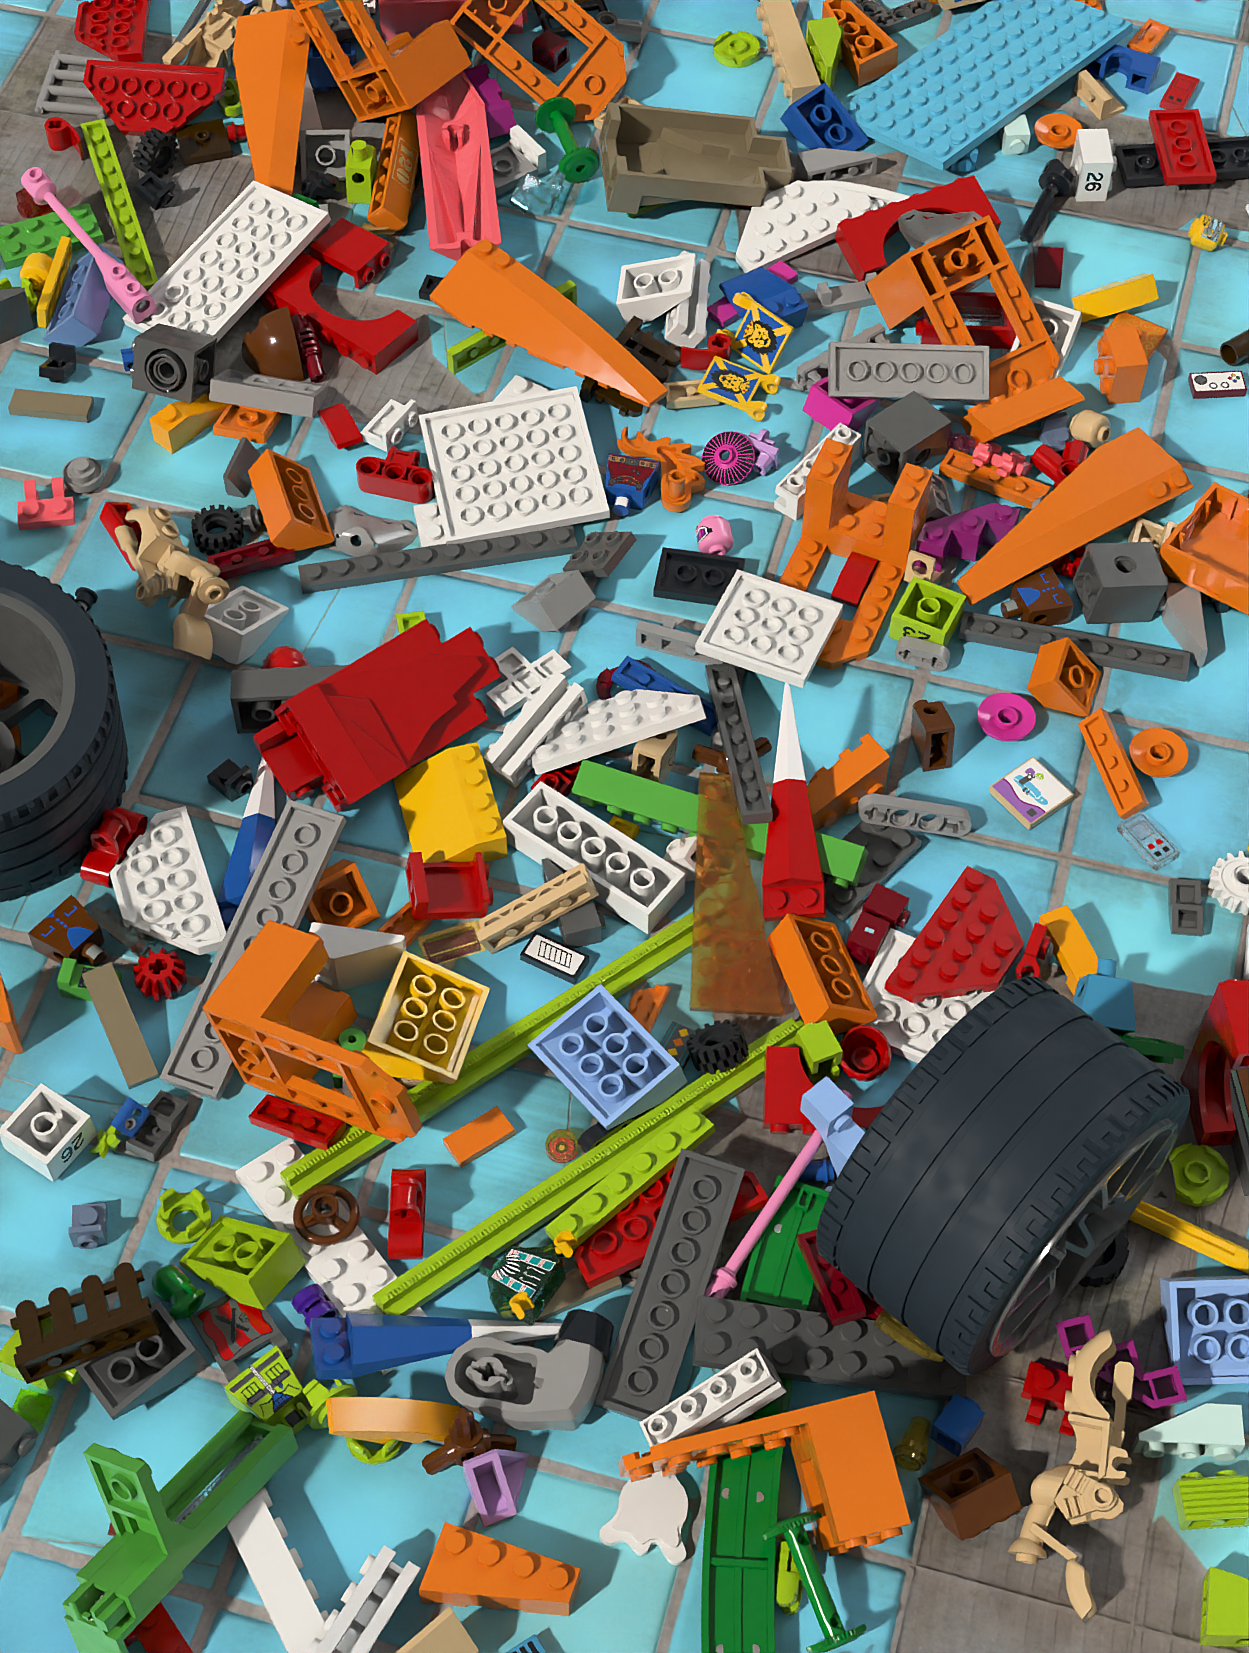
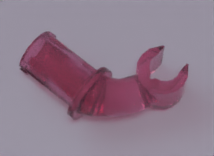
[948,428,975,453]

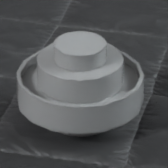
[62,457,104,493]

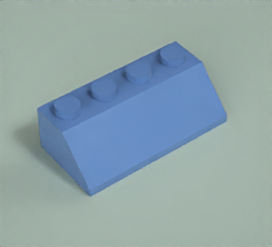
[43,243,124,346]

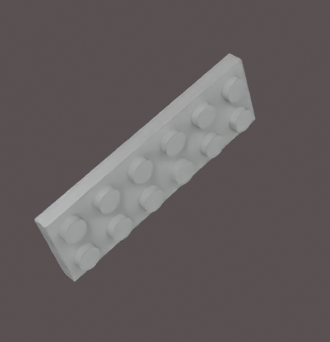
[828,342,989,402]

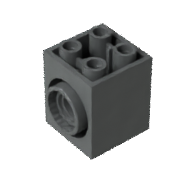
[130,323,217,403]
[862,391,951,486]
[1072,542,1168,624]

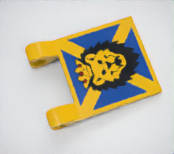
[716,292,795,374]
[696,356,781,421]

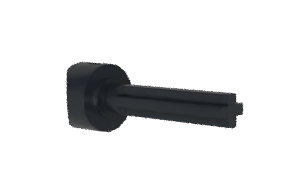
[1020,159,1076,243]

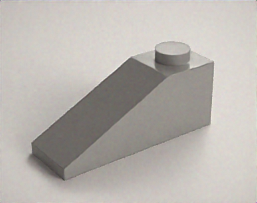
[796,148,878,182]
[1157,583,1208,668]

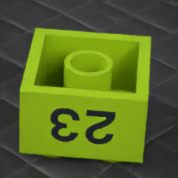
[888,576,966,647]

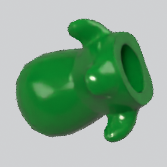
[151,1265,206,1320]

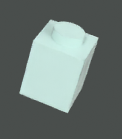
[998,115,1031,155]

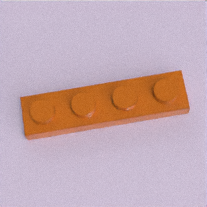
[939,448,1051,509]
[1078,708,1149,820]

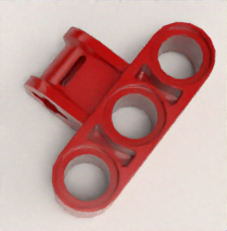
[356,446,434,504]
[80,807,148,888]
[388,1169,426,1260]

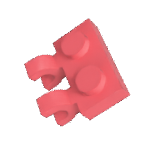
[972,442,1033,477]
[17,477,75,530]

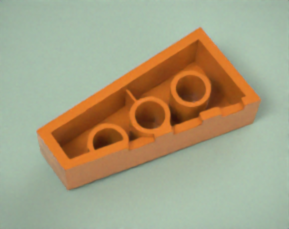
[822,0,899,87]
[807,733,890,832]
[419,1522,581,1616]

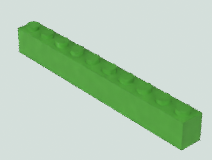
[571,759,869,889]

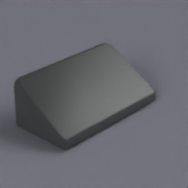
[223,437,261,498]

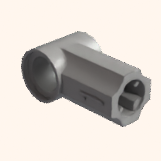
[596,11,643,43]

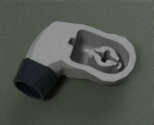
[445,1309,614,1431]

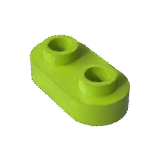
[217,78,243,117]

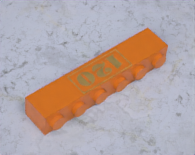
[367,109,420,237]

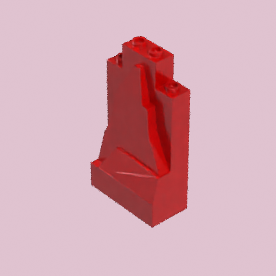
[274,619,501,813]

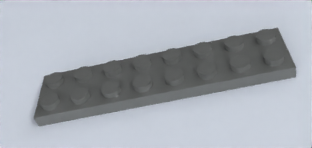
[595,1148,745,1422]
[693,1295,966,1401]

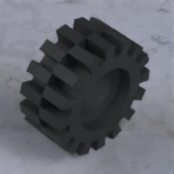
[133,128,179,178]
[191,504,244,556]
[686,1020,749,1075]

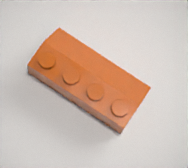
[960,376,1085,449]
[248,448,335,552]
[767,913,878,1035]

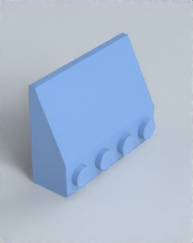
[527,984,687,1130]
[1160,1275,1249,1386]

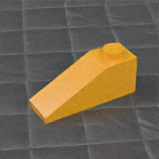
[149,393,228,454]

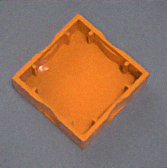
[1159,482,1249,615]

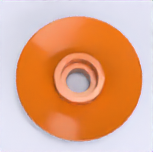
[1034,113,1083,149]
[1129,728,1189,778]

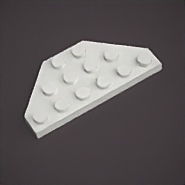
[736,180,878,273]
[531,689,706,775]
[110,806,226,955]

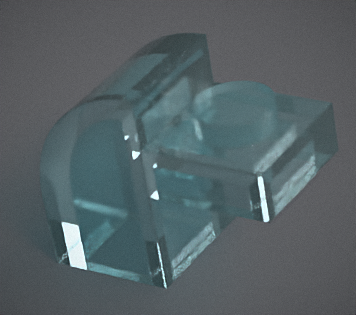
[509,170,566,217]

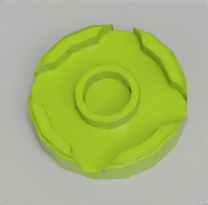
[713,31,760,68]
[1169,1143,1229,1207]

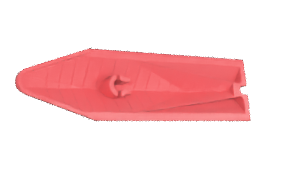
[416,71,502,261]

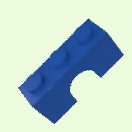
[1081,44,1161,94]

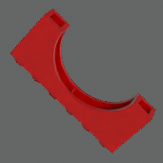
[835,175,1001,282]
[261,251,418,375]
[1180,979,1249,1147]
[762,1046,884,1136]

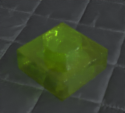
[12,1388,55,1433]

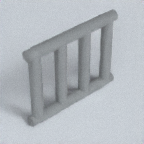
[35,50,114,119]

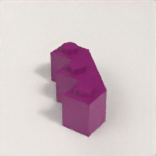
[463,64,516,139]
[914,503,1021,572]
[1056,1314,1187,1411]

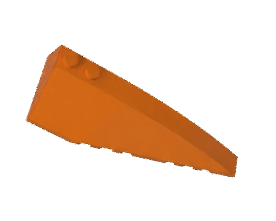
[232,9,310,196]
[429,238,668,408]
[956,427,1193,606]

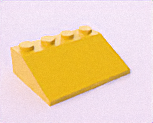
[393,742,508,863]
[361,951,490,1084]

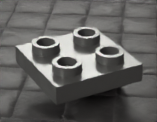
[563,531,636,577]

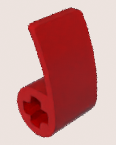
[44,117,84,160]
[680,333,731,370]

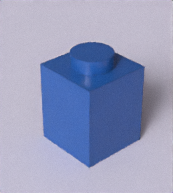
[929,1393,985,1457]

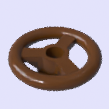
[293,1184,360,1246]

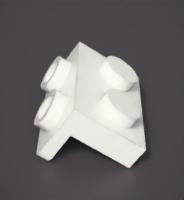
[360,399,419,453]

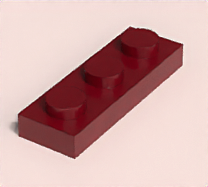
[206,539,296,580]
[797,1229,866,1327]

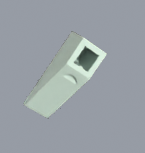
[1133,1403,1245,1461]

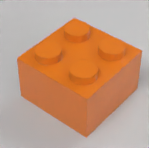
[1094,326,1149,405]

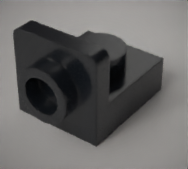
[207,758,254,802]

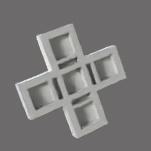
[486,647,572,718]

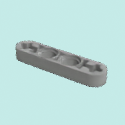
[858,794,972,837]

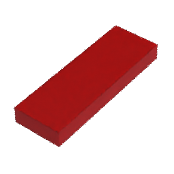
[248,1094,347,1151]

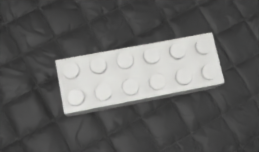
[503,781,686,934]

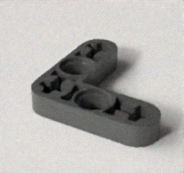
[850,0,933,35]

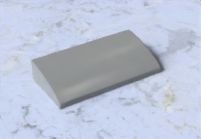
[209,369,329,418]

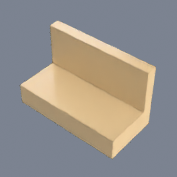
[1074,70,1125,120]

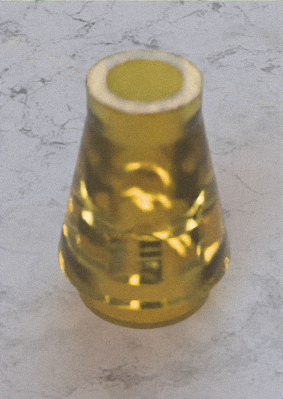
[893,1416,931,1471]

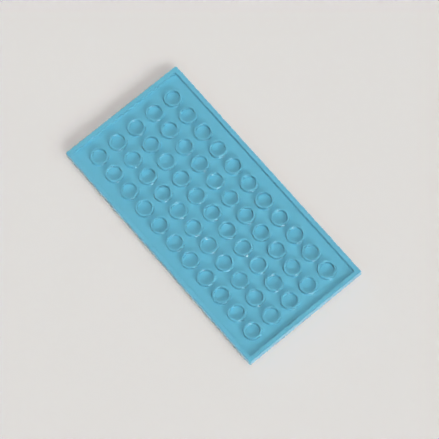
[843,0,1133,171]

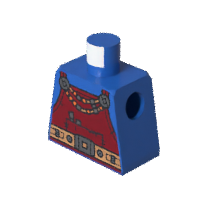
[605,453,659,516]

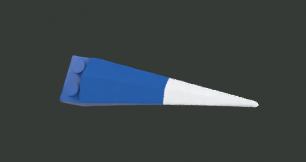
[217,757,276,933]
[310,1313,562,1379]

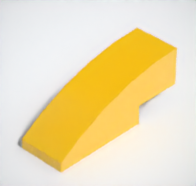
[1072,274,1159,322]

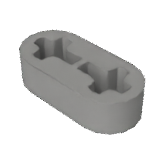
[895,636,951,671]

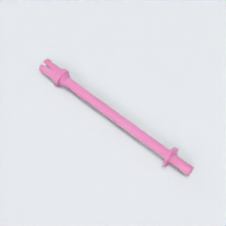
[704,1090,853,1299]

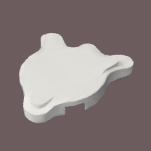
[599,1471,689,1566]

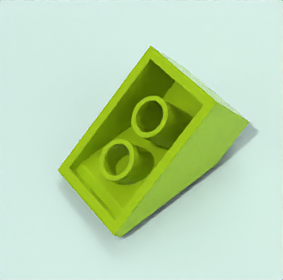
[806,17,844,91]
[179,1216,306,1310]

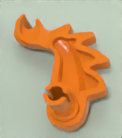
[617,426,705,512]

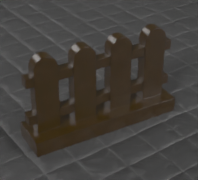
[579,316,681,417]
[10,1262,160,1384]

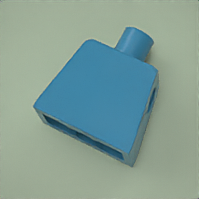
[1073,959,1136,1035]

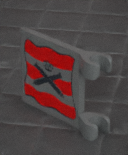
[189,1295,293,1382]

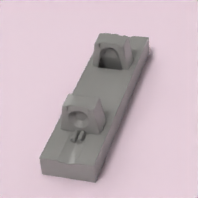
[800,272,877,319]
[636,618,746,674]

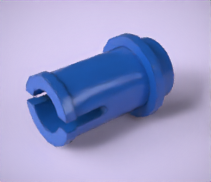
[793,1158,834,1184]

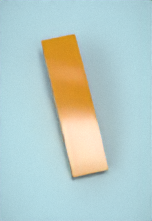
[1039,905,1098,995]
[326,1397,460,1444]

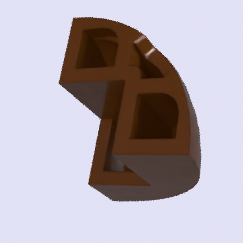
[241,306,304,381]

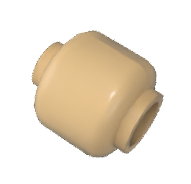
[1069,409,1111,449]

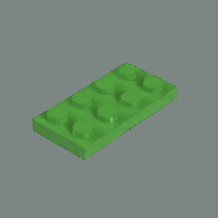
[0,202,105,270]

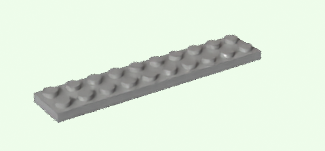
[159,799,346,1101]

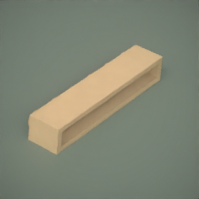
[756,0,821,105]

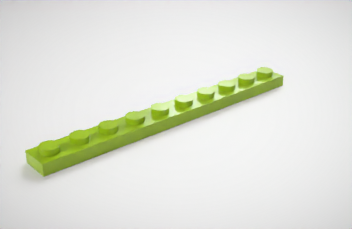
[80,119,158,291]

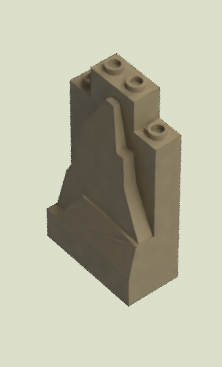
[599,102,794,214]

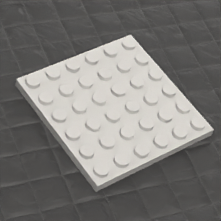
[419,386,610,545]

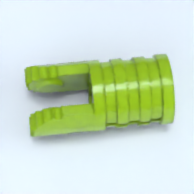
[775,1541,804,1616]

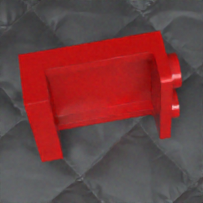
[309,218,391,290]
[405,852,493,920]

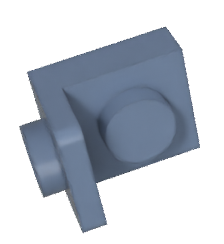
[1038,412,1074,456]
[68,1202,108,1249]

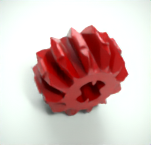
[133,947,187,1002]

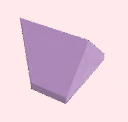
[462,1449,530,1527]

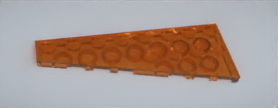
[689,772,783,1017]

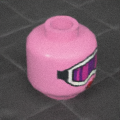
[696,515,734,556]

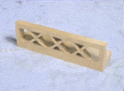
[475,863,599,954]

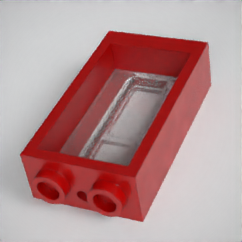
[915,292,1017,349]

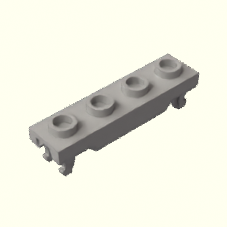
[796,323,890,391]

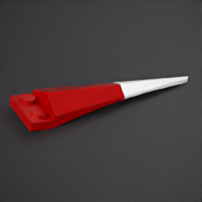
[762,682,826,921]

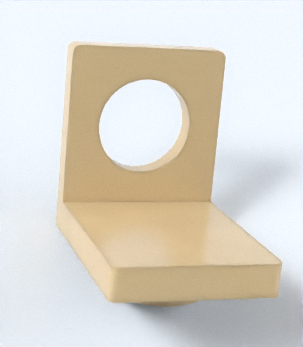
[904,550,945,584]

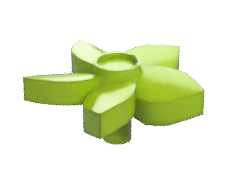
[89,1125,120,1159]

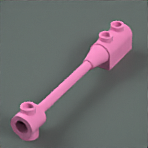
[21,167,158,324]

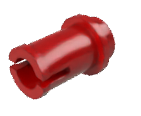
[227,122,247,143]

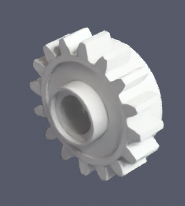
[1208,851,1249,915]

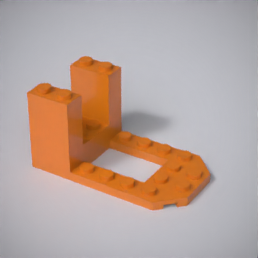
[290,0,472,122]
[450,0,627,122]
[866,215,1060,407]
[778,438,933,670]
[202,920,423,1144]
[618,1390,911,1557]

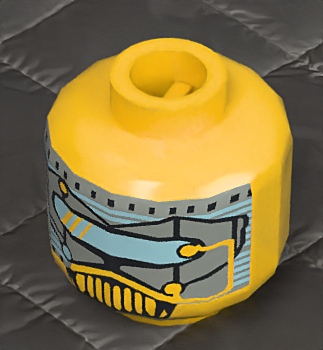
[1187,214,1228,252]

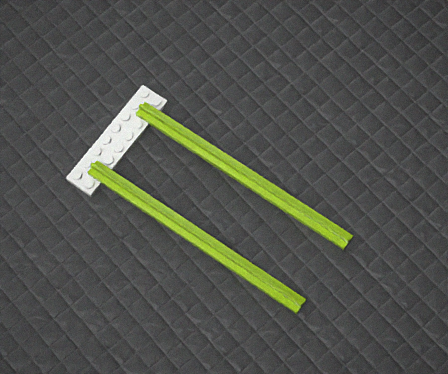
[235,911,804,1376]

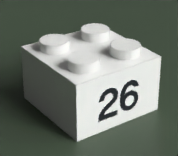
[1070,129,1117,202]
[0,1083,97,1182]

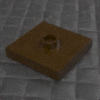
[175,119,233,166]

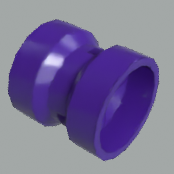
[291,1283,338,1330]

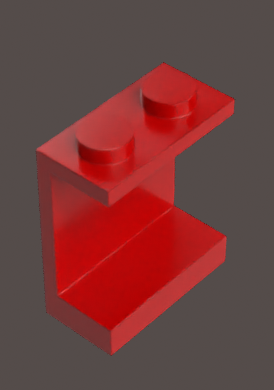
[253,721,328,801]

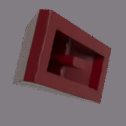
[1033,247,1064,288]

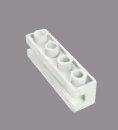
[664,250,711,348]
[774,423,862,521]
[483,670,588,788]
[639,1348,787,1447]
[306,1545,421,1653]

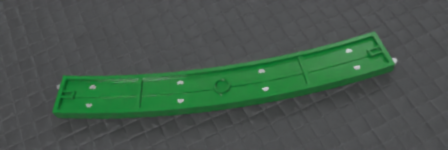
[701,1175,832,1653]

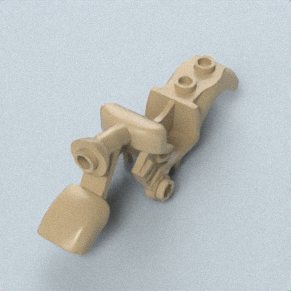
[162,0,283,69]
[115,506,230,661]
[1007,1329,1135,1623]

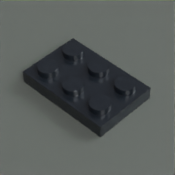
[653,547,745,606]

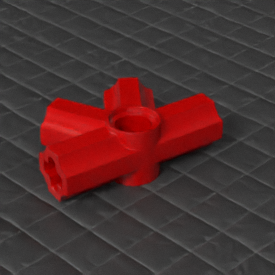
[1030,439,1089,489]

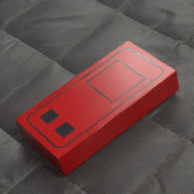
[1159,72,1200,110]

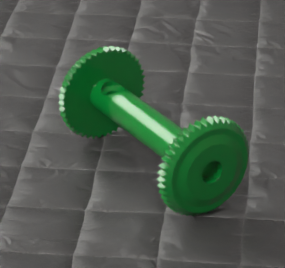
[535,97,600,183]
[762,1510,867,1653]

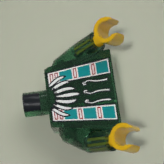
[479,1230,579,1326]

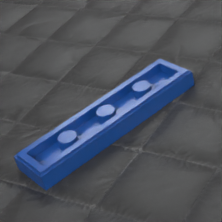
[611,656,717,737]

